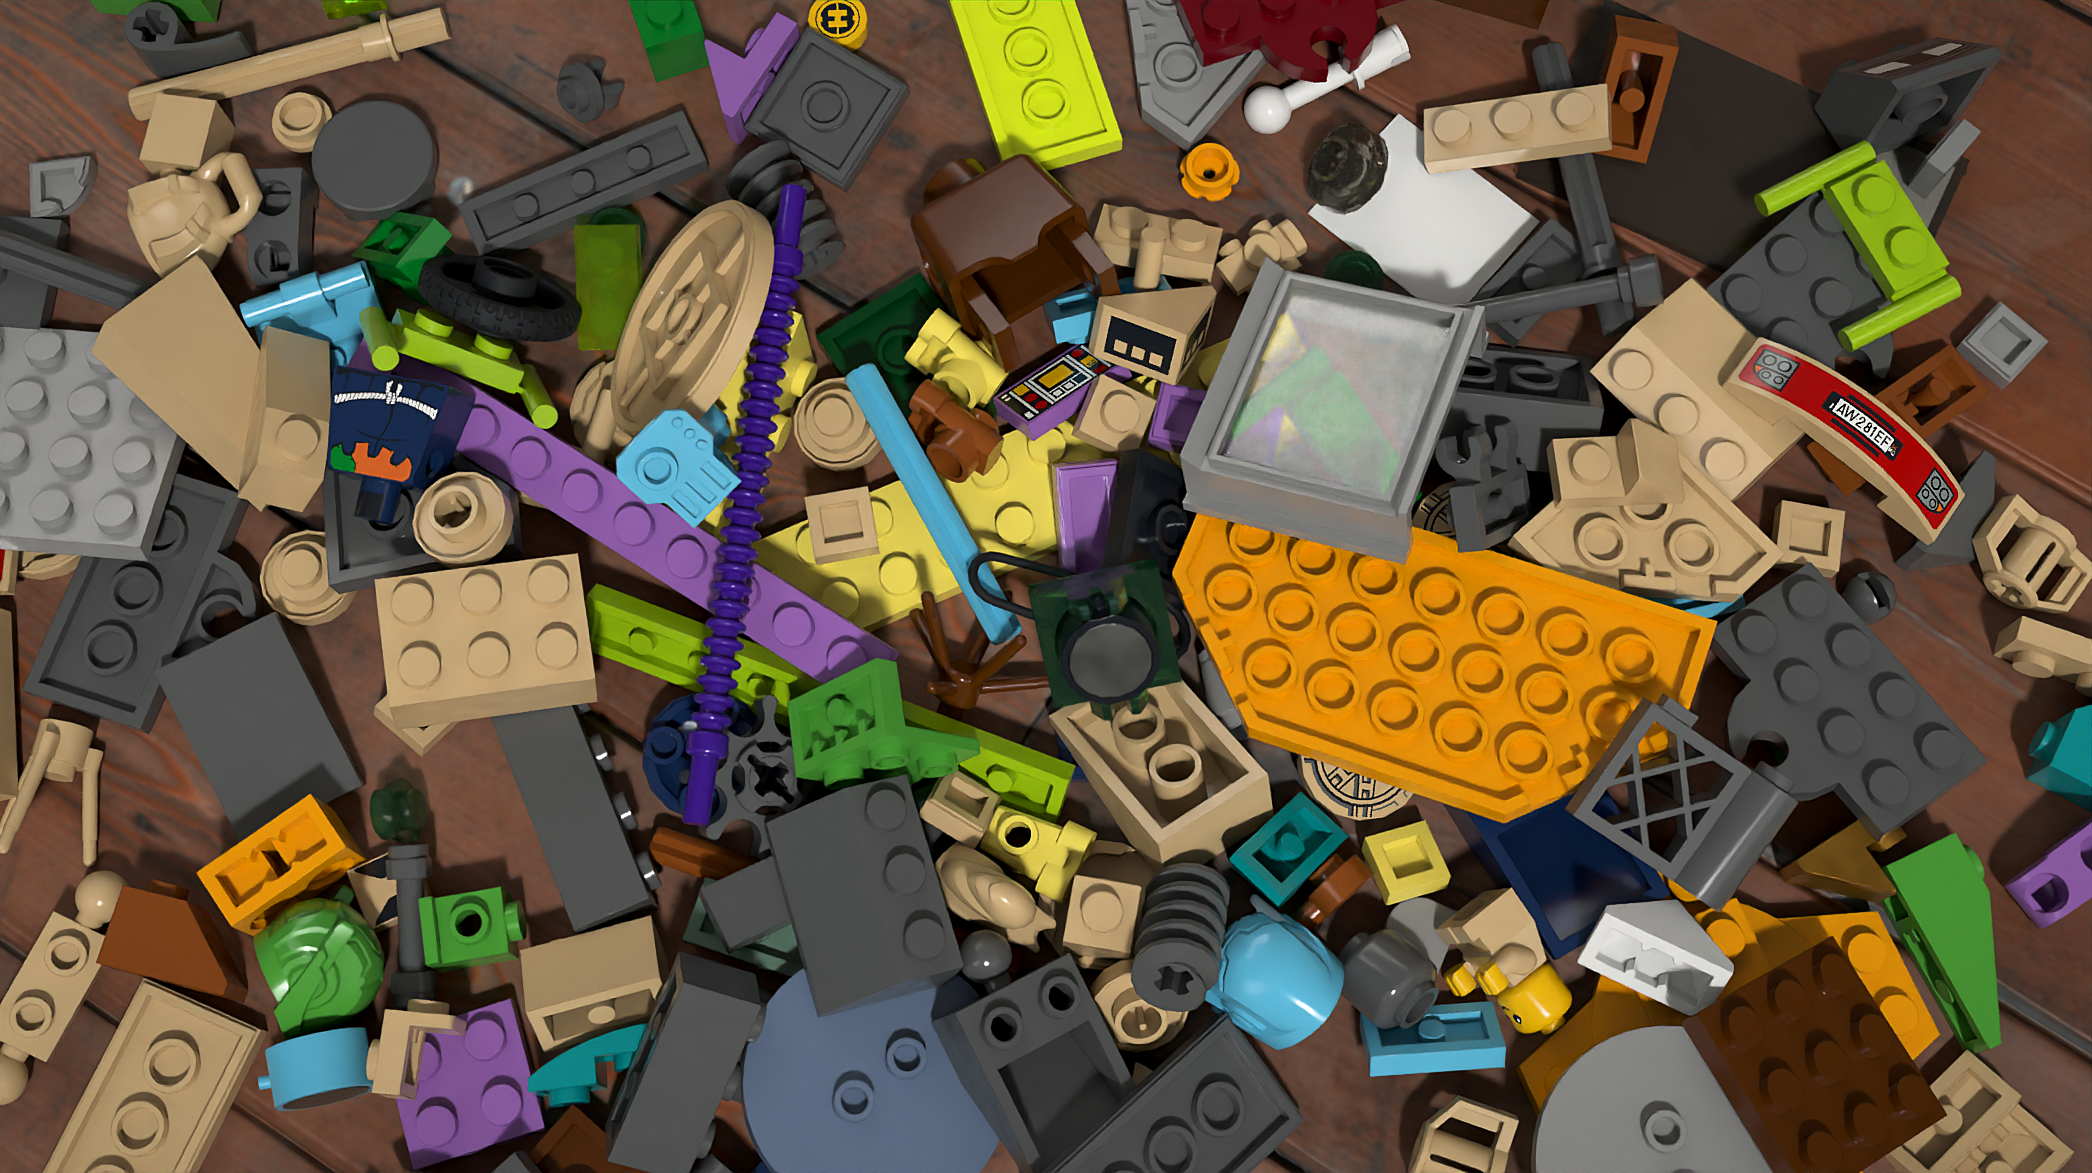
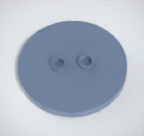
[740,968,1004,1173]

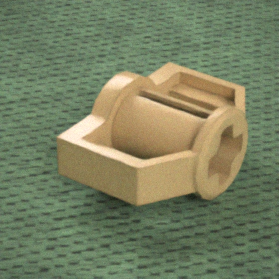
[1972,494,2092,614]
[1408,1095,1519,1173]

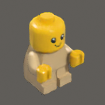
[1435,887,1572,1035]

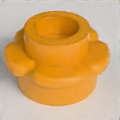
[1180,143,1240,202]

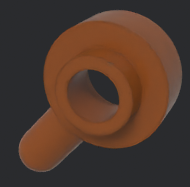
[1289,853,1374,938]

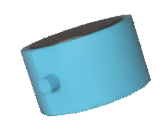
[258,1028,373,1111]

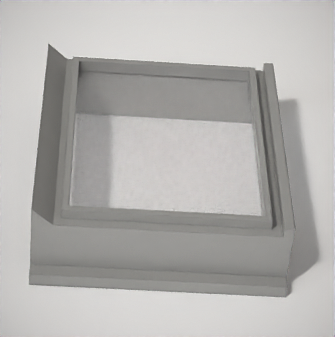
[1179,256,1490,565]

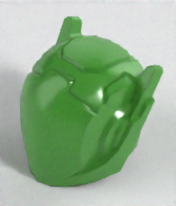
[253,885,385,1040]

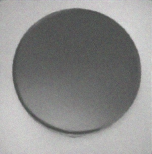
[311,101,438,222]

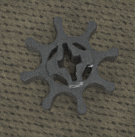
[679,694,824,861]

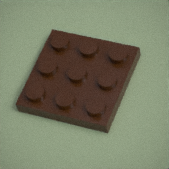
[1681,935,1947,1173]

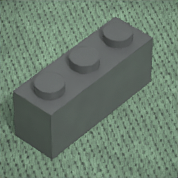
[605,951,767,1173]

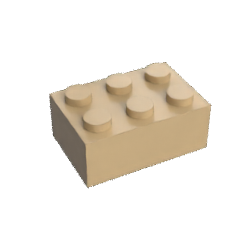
[374,553,598,730]

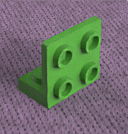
[787,658,981,791]

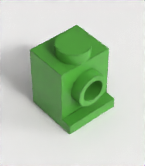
[418,887,527,973]

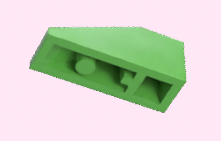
[1880,833,2002,1054]

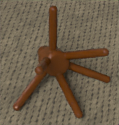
[909,589,1063,721]

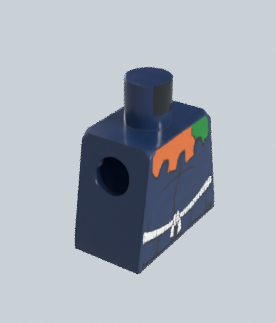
[327,365,475,525]

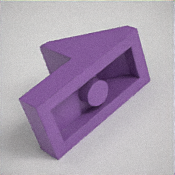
[704,12,800,145]

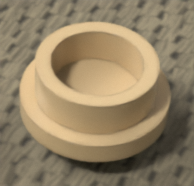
[272,92,333,153]

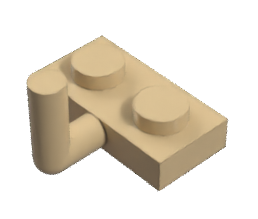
[1093,204,1223,293]

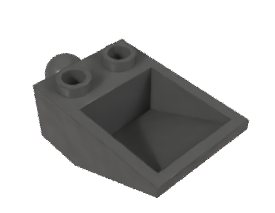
[931,930,1136,1173]

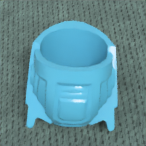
[1205,894,1344,1050]

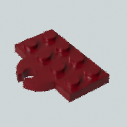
[1173,0,1405,83]

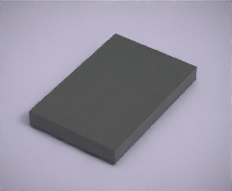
[154,612,366,842]

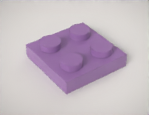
[396,999,550,1172]

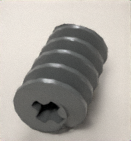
[725,140,846,281]
[1131,863,1230,1012]

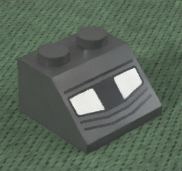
[1814,37,2002,155]

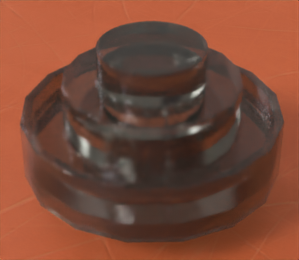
[1307,122,1389,215]

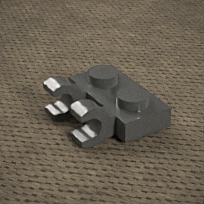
[1435,422,1533,553]

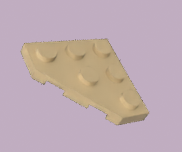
[1507,418,1785,603]

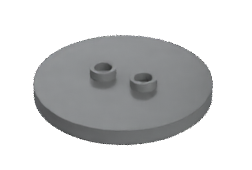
[1531,1026,1773,1173]

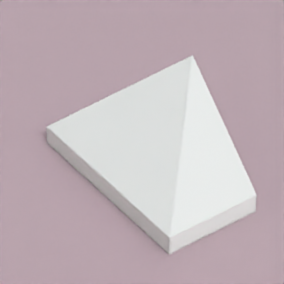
[1577,899,1734,1017]

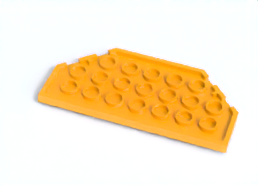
[1172,513,1718,824]

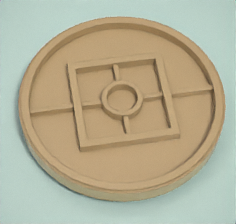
[611,200,774,438]

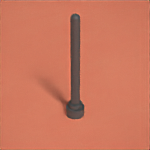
[1361,253,1664,346]

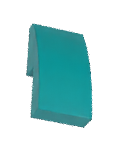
[527,1023,648,1107]

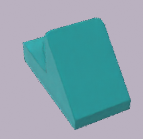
[1229,791,1348,911]

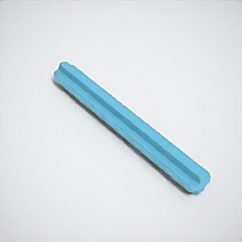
[845,363,1022,646]

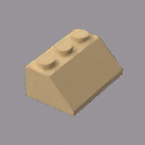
[1590,277,1806,502]

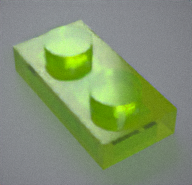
[574,225,642,350]

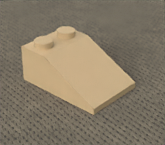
[1049,663,1274,873]

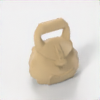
[127,151,263,279]

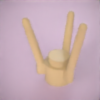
[0,719,104,867]

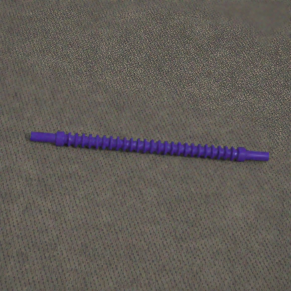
[682,184,807,826]

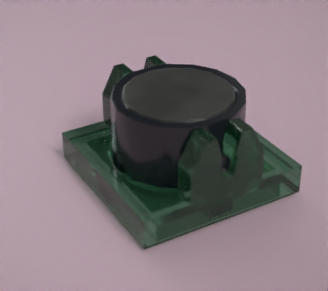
[1027,558,1182,721]

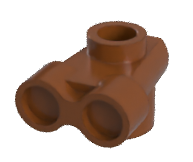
[907,379,1004,483]

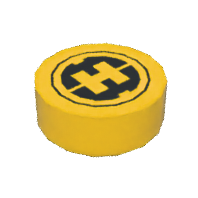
[808,0,869,52]

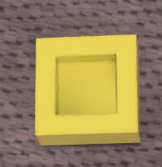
[1362,820,1451,906]

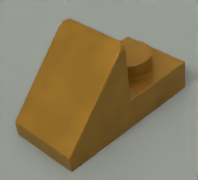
[1778,819,1907,902]

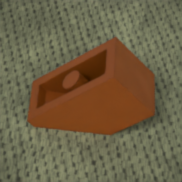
[1592,15,1679,164]
[96,880,248,1003]

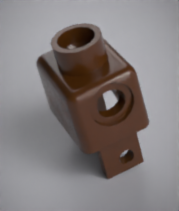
[911,153,1121,373]

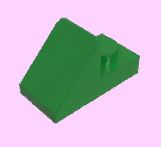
[352,211,455,306]

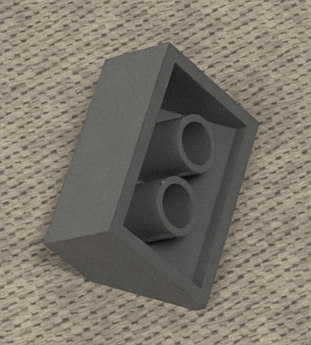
[1398,342,1604,479]
[764,774,964,1018]

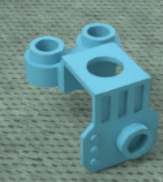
[616,403,741,528]

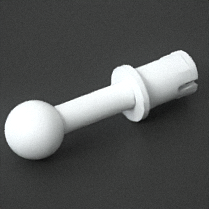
[1244,23,1411,134]

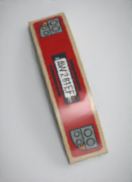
[1722,337,1965,546]

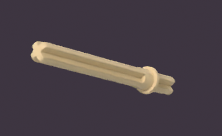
[128,7,452,121]

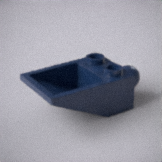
[1443,790,1670,961]

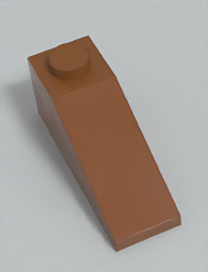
[1806,344,1990,497]

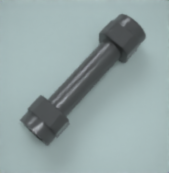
[386,843,437,1007]

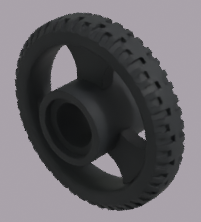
[417,254,582,342]

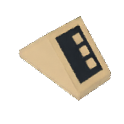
[1088,285,1217,386]

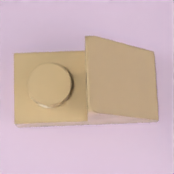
[1546,418,1685,509]

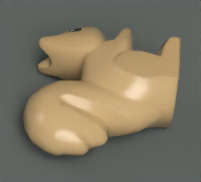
[934,841,1057,953]

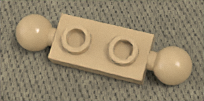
[0,870,129,1105]

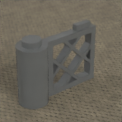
[1565,693,1799,912]

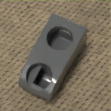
[245,167,319,287]

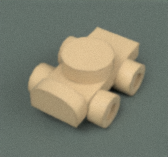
[1215,219,1307,297]

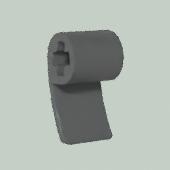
[124,2,257,79]

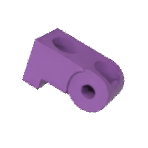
[2004,816,2092,929]

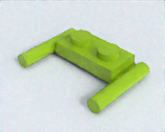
[1754,140,1962,353]
[359,306,558,429]

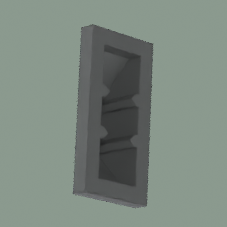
[1894,450,1996,571]

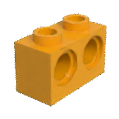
[196,794,367,937]

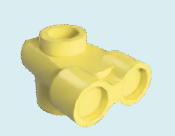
[904,308,1009,411]
[980,805,1097,904]

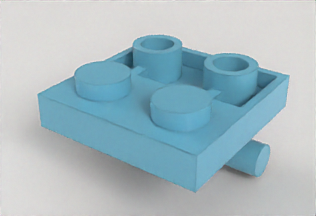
[240,260,388,395]

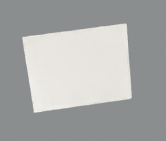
[1308,113,1540,306]

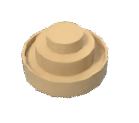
[794,377,882,472]
[412,472,514,569]
[260,530,357,626]
[1090,958,1189,1052]

